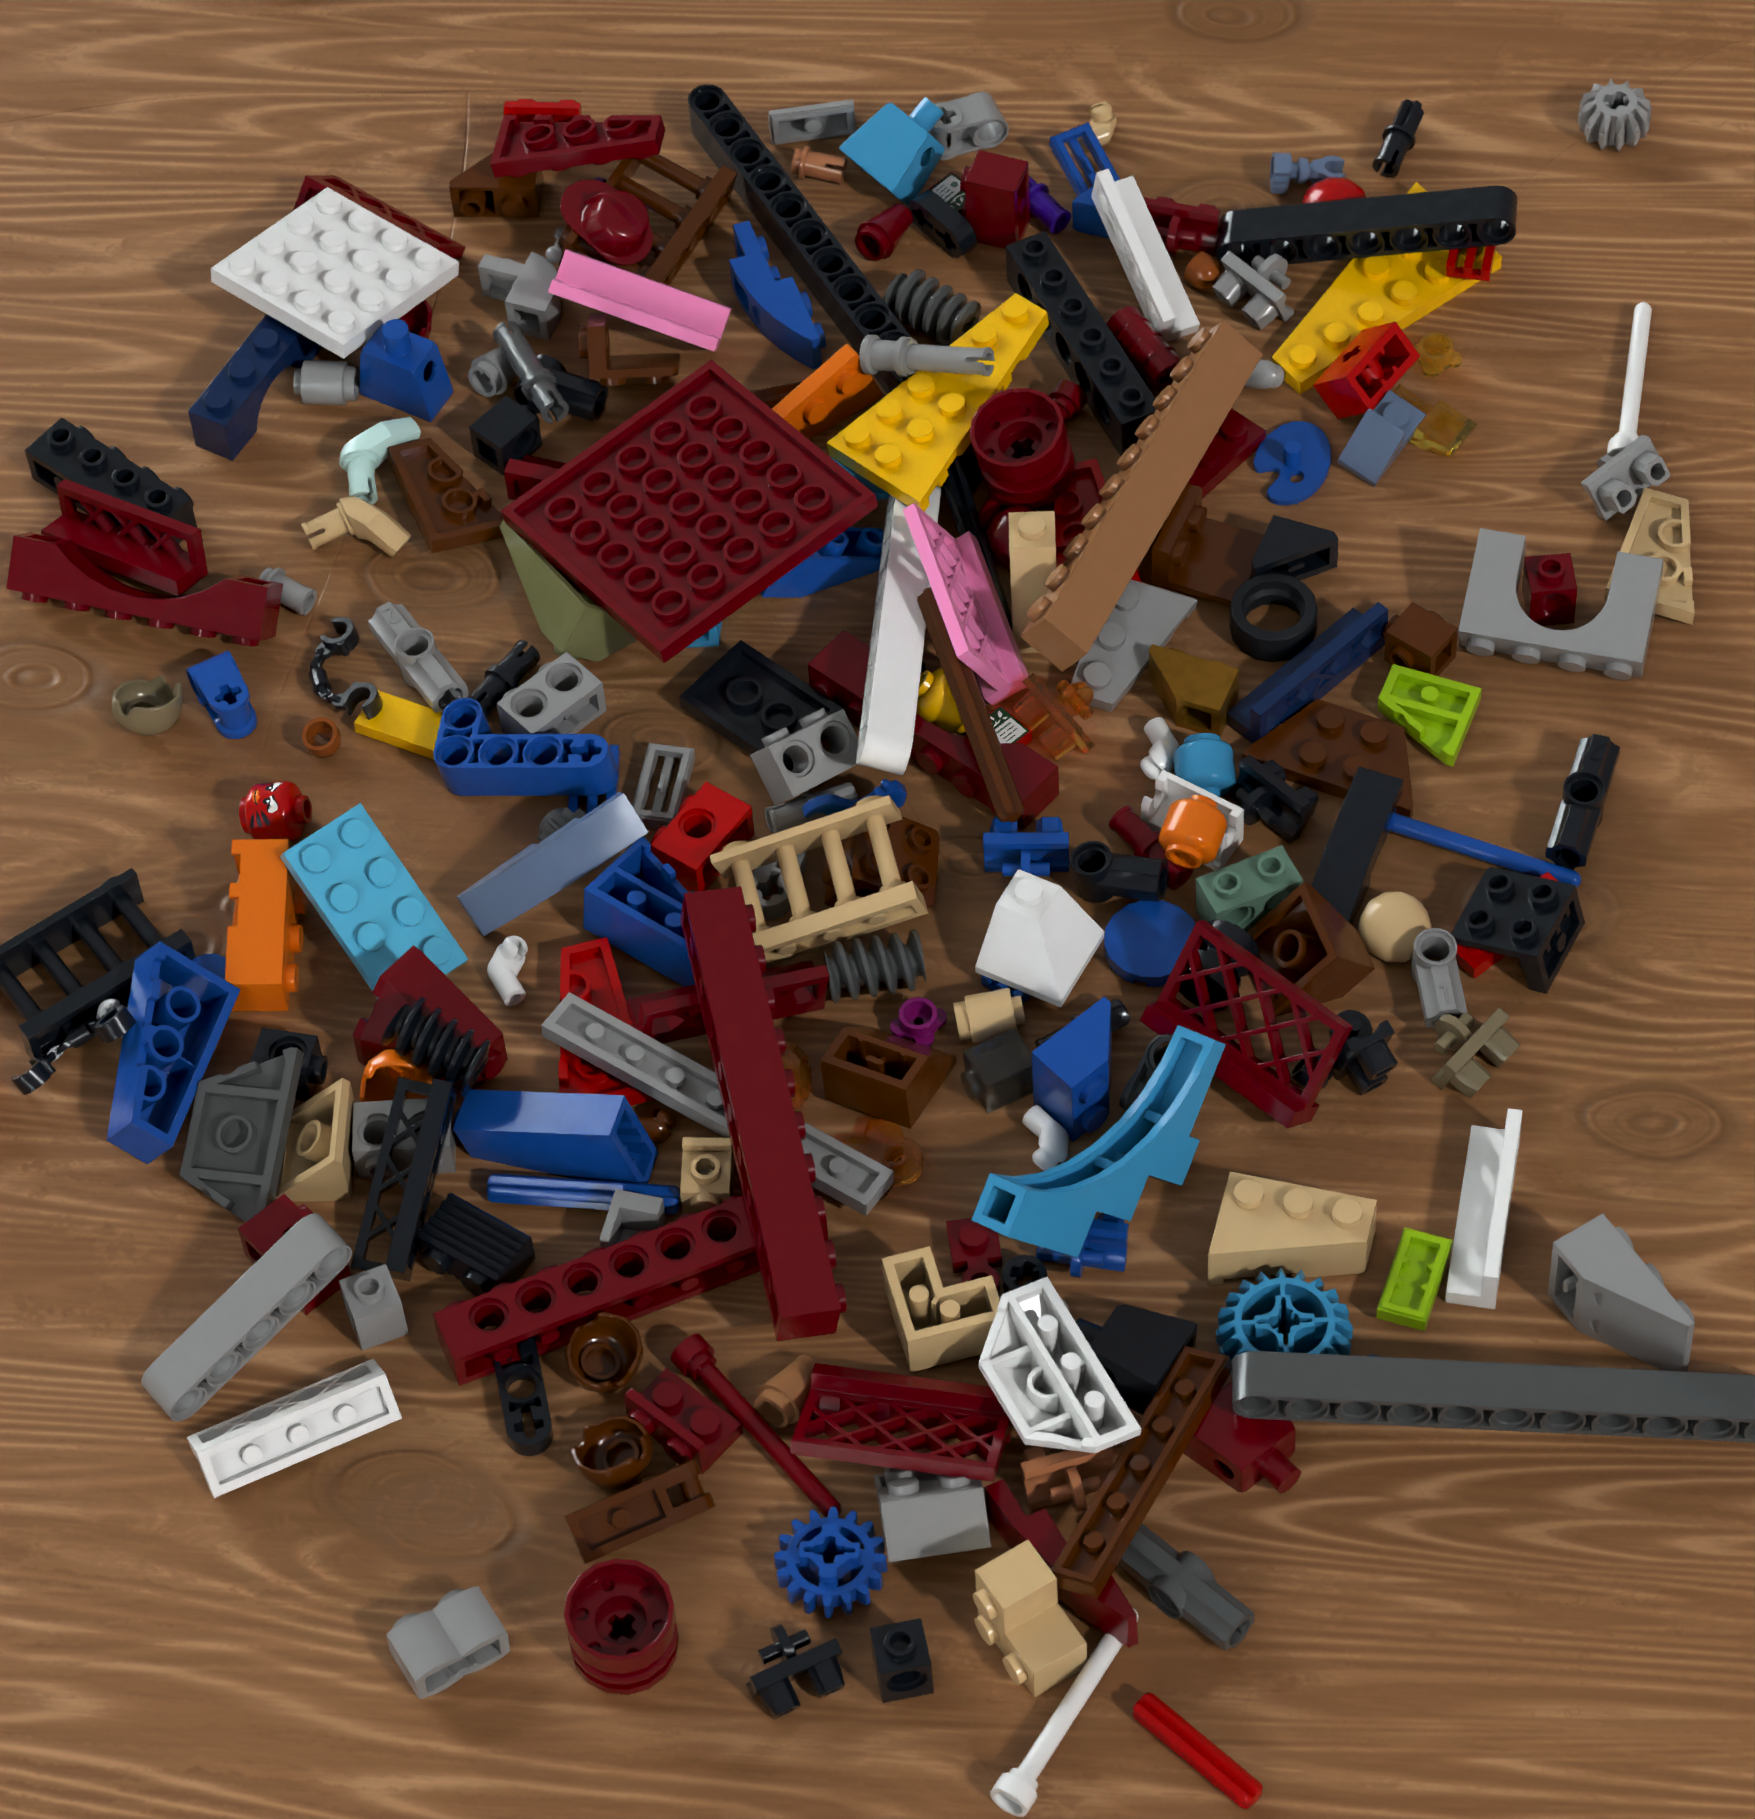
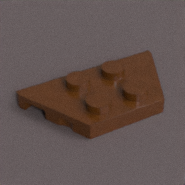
[1242,699,1413,818]

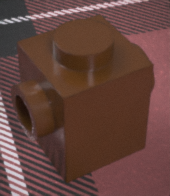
[1383,602,1458,676]

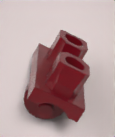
[1144,196,1220,255]

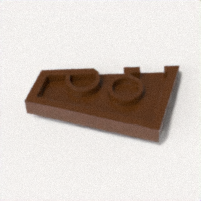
[387,438,503,554]

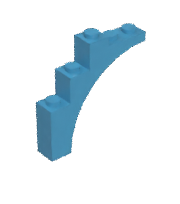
[971,1025,1226,1258]

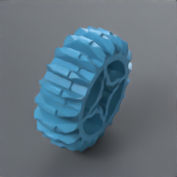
[1216,1268,1353,1375]

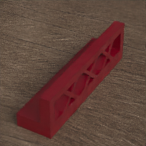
[293,175,465,259]
[41,479,208,596]
[627,960,829,1043]

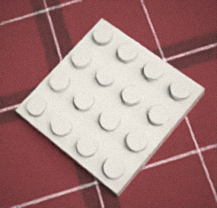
[211,187,459,359]

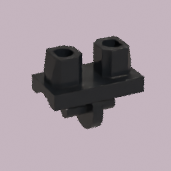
[1229,755,1319,843]
[1329,1010,1398,1096]
[746,1624,845,1719]

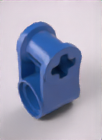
[186,650,258,739]

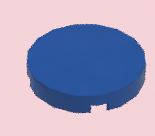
[1104,900,1195,987]

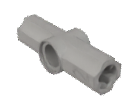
[368,601,469,713]

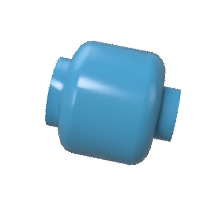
[1173,733,1236,798]

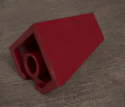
[352,945,508,1090]

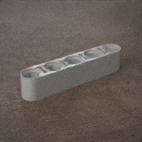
[141,1213,352,1422]

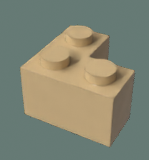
[881,1246,1000,1373]
[973,1540,1087,1698]

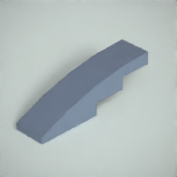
[456,792,649,936]

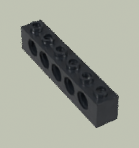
[1006,231,1156,457]

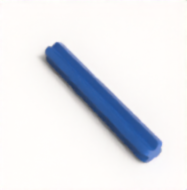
[487,1174,681,1215]

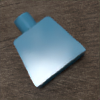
[839,97,945,206]

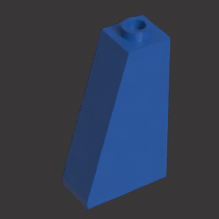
[453,1089,659,1184]

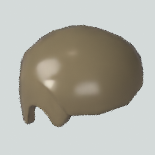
[112,675,183,736]

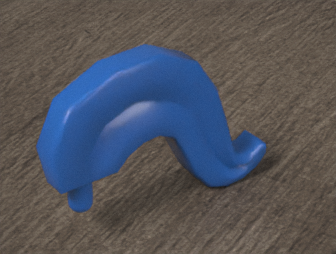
[802,779,907,818]

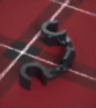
[308,617,383,720]
[11,1006,136,1095]

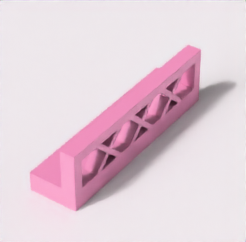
[548,249,732,352]

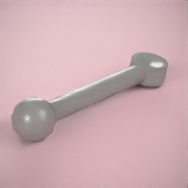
[546,227,565,263]

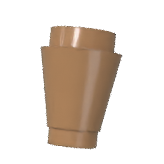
[754,1355,817,1428]

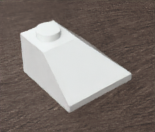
[975,869,1104,1008]

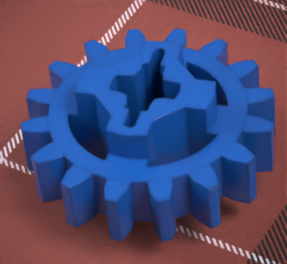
[774,1507,887,1618]

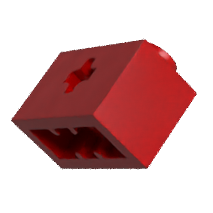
[1313,321,1420,419]

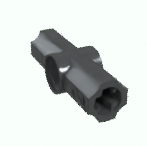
[1118,1523,1255,1651]

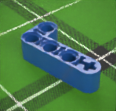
[434,698,619,796]

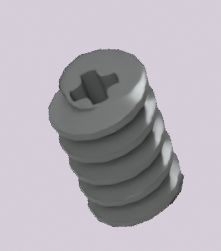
[883,269,981,346]
[824,929,927,1003]

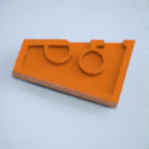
[772,343,884,440]

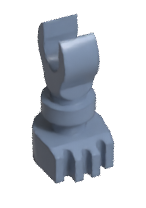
[1270,152,1346,194]

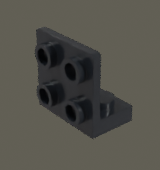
[1451,867,1585,994]

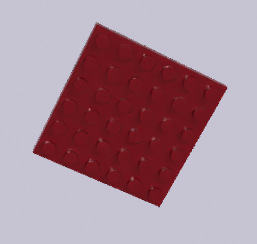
[501,360,878,663]

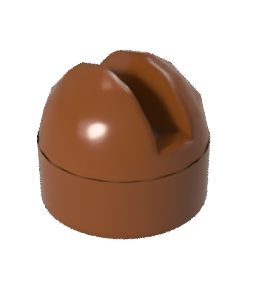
[1183,251,1222,290]
[302,717,341,758]

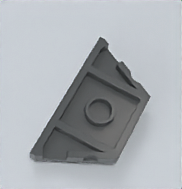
[179,1047,304,1222]

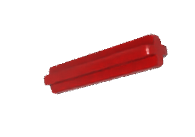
[1132,1692,1263,1809]

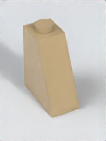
[1008,511,1056,653]

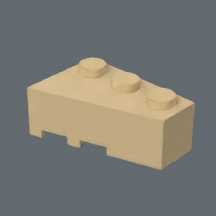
[1208,1171,1377,1286]

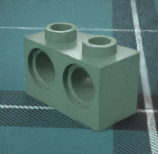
[1196,845,1303,932]

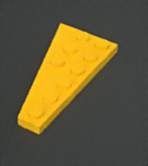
[1272,182,1502,395]
[827,293,1049,512]

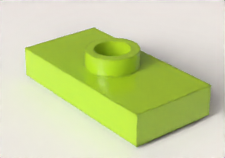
[1376,1227,1453,1331]

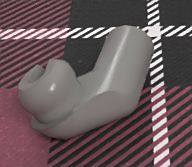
[1244,360,1285,389]

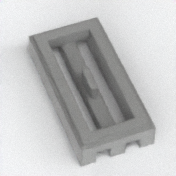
[632,743,695,830]

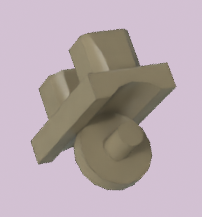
[1431,1007,1520,1098]

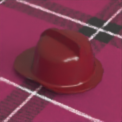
[560,179,653,266]

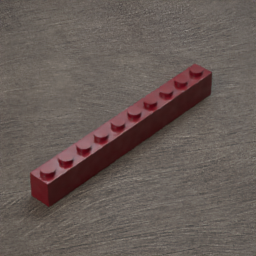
[680,886,847,1341]

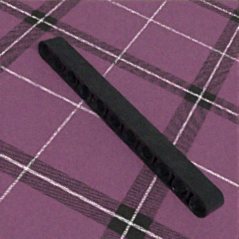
[688,84,912,394]

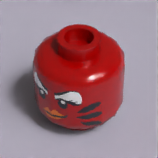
[239,781,312,841]

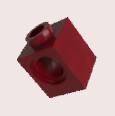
[1522,553,1577,626]

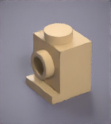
[680,1137,735,1214]

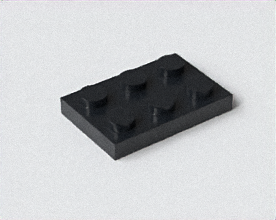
[679,640,844,771]

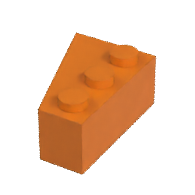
[225,839,308,1011]

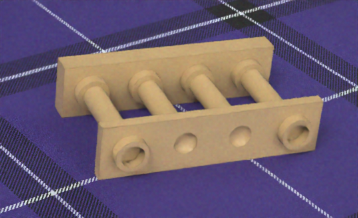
[710,795,928,967]

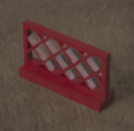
[1139,920,1353,1128]
[790,1363,1013,1482]

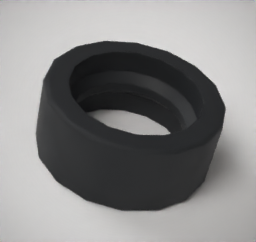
[1230,573,1317,662]

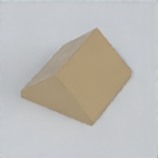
[275,1078,355,1202]

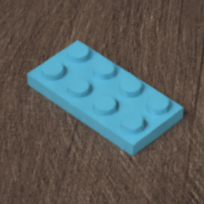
[280,803,468,999]

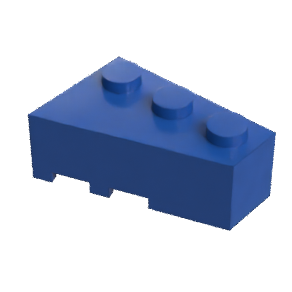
[583,836,695,987]

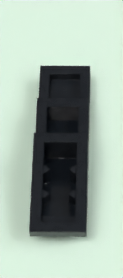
[1311,767,1404,925]

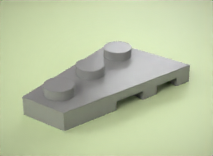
[1067,579,1197,712]

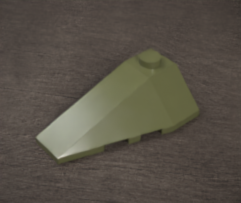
[500,519,637,662]

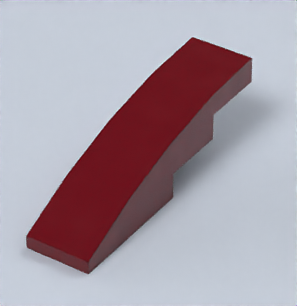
[985,1479,1138,1647]

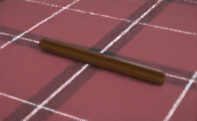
[917,587,1025,823]

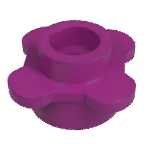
[890,997,947,1046]

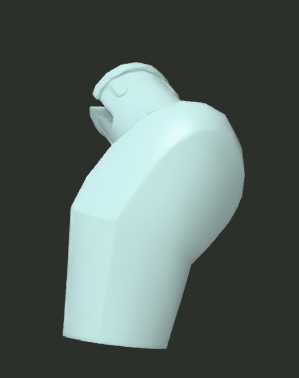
[339,417,421,504]

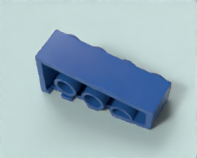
[106,941,241,1164]

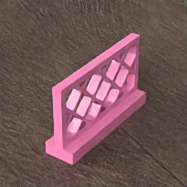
[903,503,1032,706]

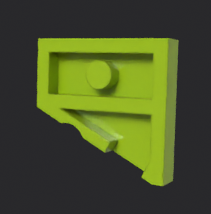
[1378,664,1482,767]

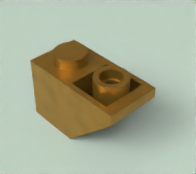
[1149,644,1239,737]

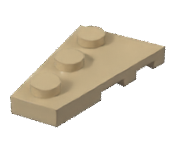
[1604,487,1695,625]

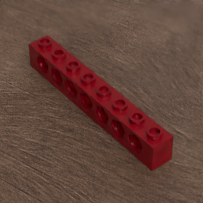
[433,1195,828,1386]

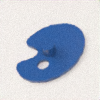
[1253,421,1331,506]

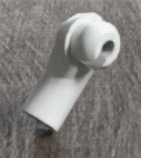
[1140,717,1180,780]
[1022,1105,1069,1171]

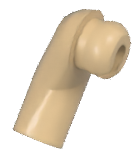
[1069,102,1117,155]

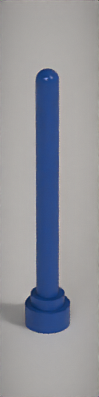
[1387,808,1581,888]

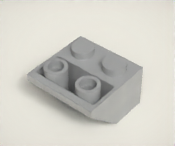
[874,1458,991,1562]

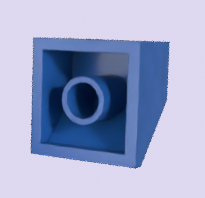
[1032,996,1112,1142]

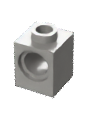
[339,1264,409,1351]

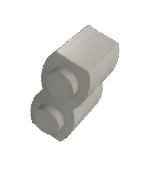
[386,1586,511,1699]

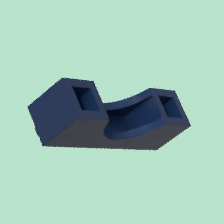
[188,314,323,461]

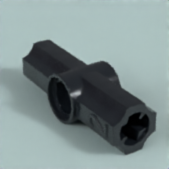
[1545,734,1620,870]

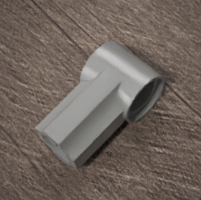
[1411,928,1468,1029]

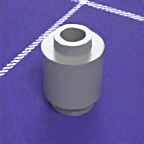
[293,360,360,405]

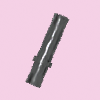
[492,320,569,423]

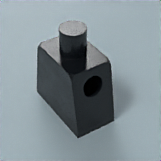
[1076,1304,1197,1416]

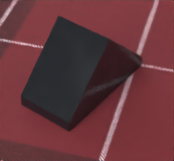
[1251,515,1338,581]

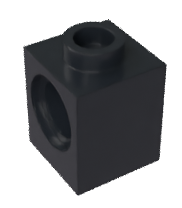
[469,396,542,476]
[250,1027,328,1101]
[870,1618,934,1703]

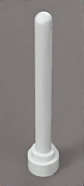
[1607,302,1652,457]
[990,1608,1139,1817]

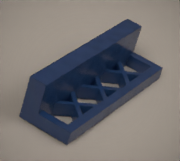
[1226,602,1388,744]

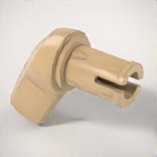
[301,496,412,558]

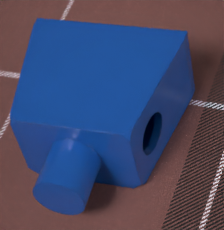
[359,319,454,422]

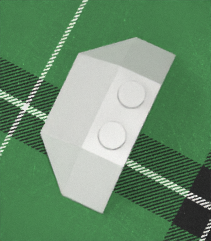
[979,1277,1141,1453]

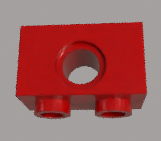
[651,782,755,892]

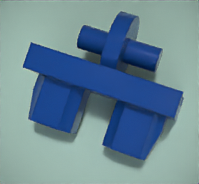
[983,817,1070,876]
[1036,1213,1129,1278]

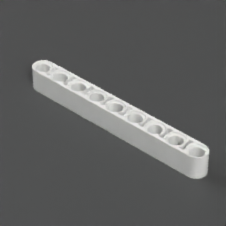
[856,486,941,776]

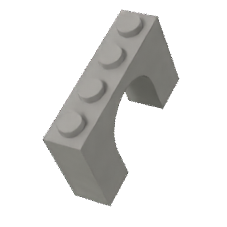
[1458,528,1663,680]

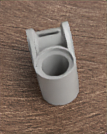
[929,92,1009,160]

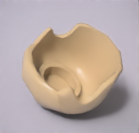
[1357,891,1432,962]

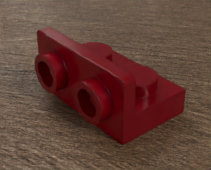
[623,1368,743,1475]

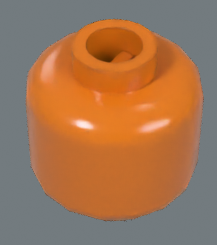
[1158,795,1228,869]

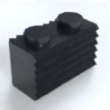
[416,1193,535,1296]

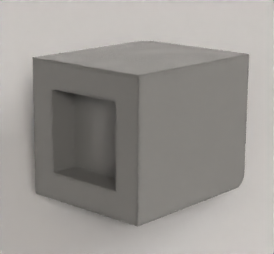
[600,1189,666,1248]

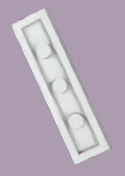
[1091,168,1200,342]
[1445,1108,1523,1309]
[187,1359,402,1498]

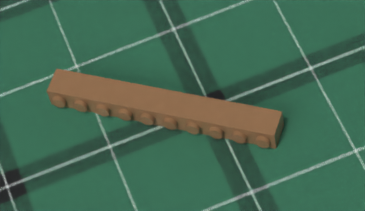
[1020,320,1263,672]

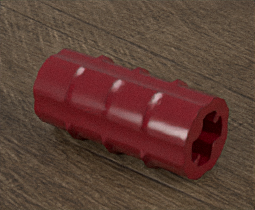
[1107,306,1181,392]

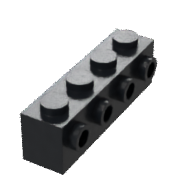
[25,417,197,544]

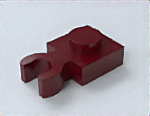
[946,1218,1003,1295]

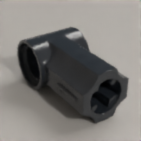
[513,354,609,421]
[1070,841,1169,903]

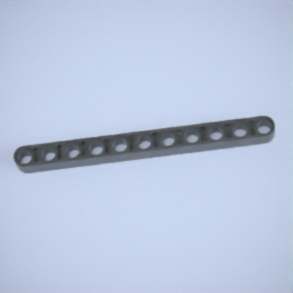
[1232,1351,1755,1443]

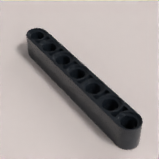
[1217,186,1518,268]

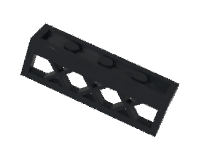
[351,1077,457,1282]

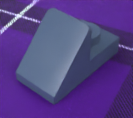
[1337,390,1426,487]

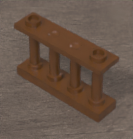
[558,154,737,285]

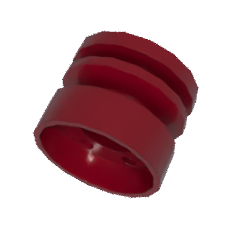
[970,388,1076,509]
[564,1558,679,1695]

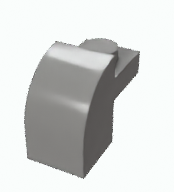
[478,252,562,341]

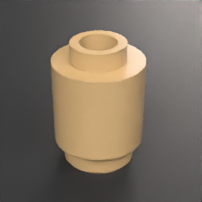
[953,988,1026,1043]

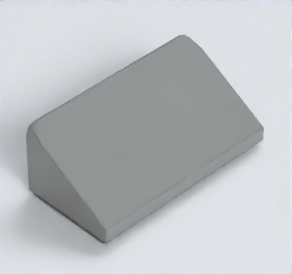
[768,99,856,145]

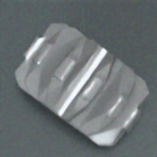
[1578,79,1652,152]

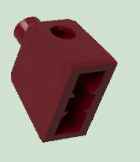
[1183,1381,1301,1493]

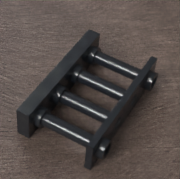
[0,868,196,1059]

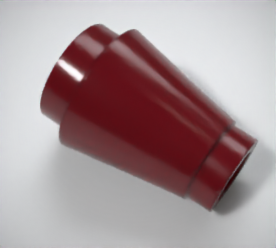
[855,204,913,261]

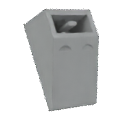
[1548,1214,1695,1372]

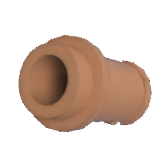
[791,146,847,184]

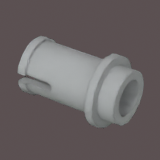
[259,567,317,616]

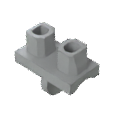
[1212,251,1294,330]
[1581,434,1670,521]

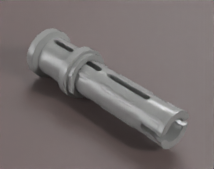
[859,334,995,377]

